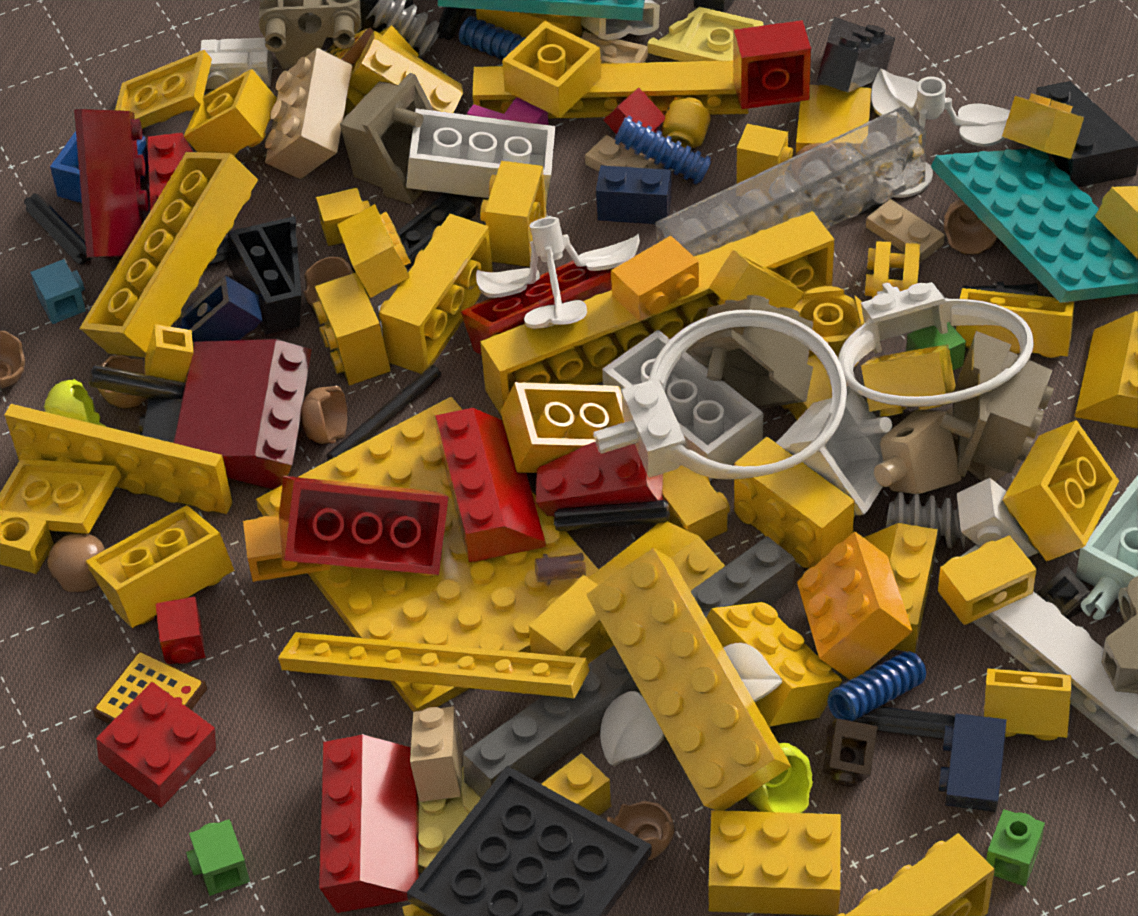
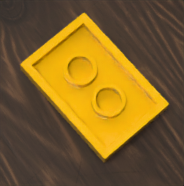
[115,50,212,129]
[0,459,122,534]

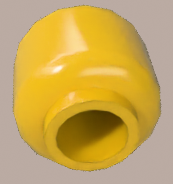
[661,97,711,149]

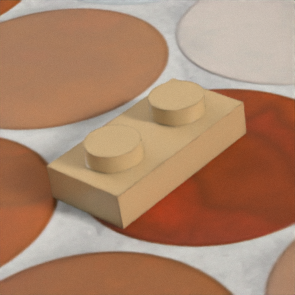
[581,32,648,64]
[585,135,662,171]
[866,199,945,263]

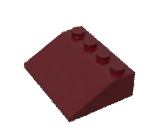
[74,109,148,258]
[173,339,312,490]

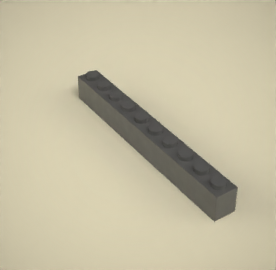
[463,536,796,798]

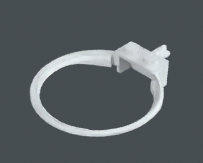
[838,282,1034,407]
[593,310,847,479]

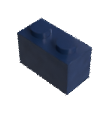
[596,165,671,225]
[177,275,262,345]
[938,713,1007,812]

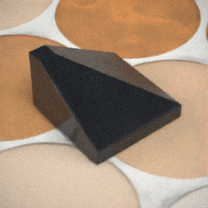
[1037,566,1091,619]

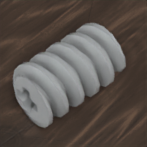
[366,0,440,59]
[886,492,966,550]

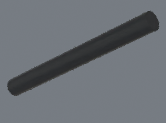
[326,365,441,460]

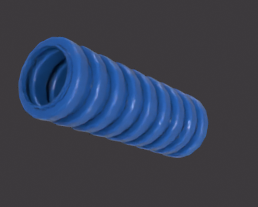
[459,16,527,60]
[614,116,711,185]
[827,651,926,721]

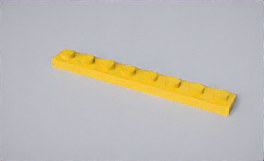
[278,632,590,698]

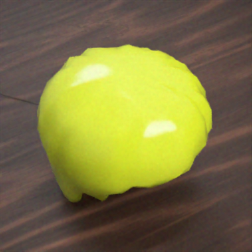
[43,379,106,427]
[746,743,813,813]

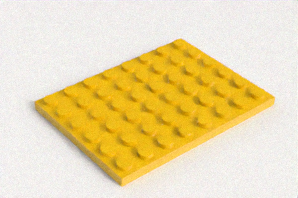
[256,397,599,712]

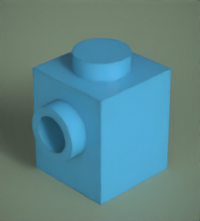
[30,259,86,324]

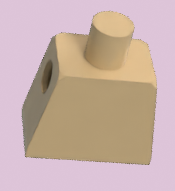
[874,408,961,494]

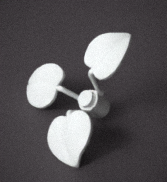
[871,69,1010,197]
[476,217,640,329]
[600,643,782,767]

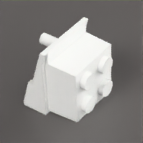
[776,384,892,516]

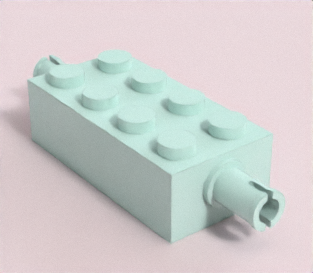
[1076,475,1138,620]

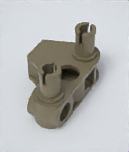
[259,0,361,69]
[1101,576,1138,694]

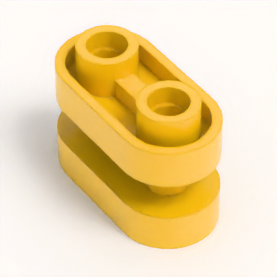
[865,241,920,299]

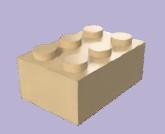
[265,48,352,179]

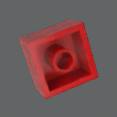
[733,20,811,110]
[96,682,216,808]

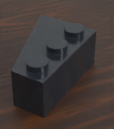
[816,17,895,93]
[1036,81,1138,187]
[227,216,301,335]

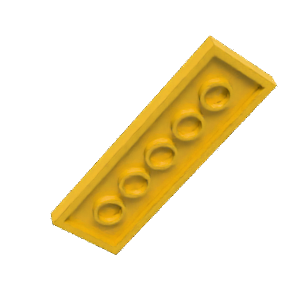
[4,404,233,514]

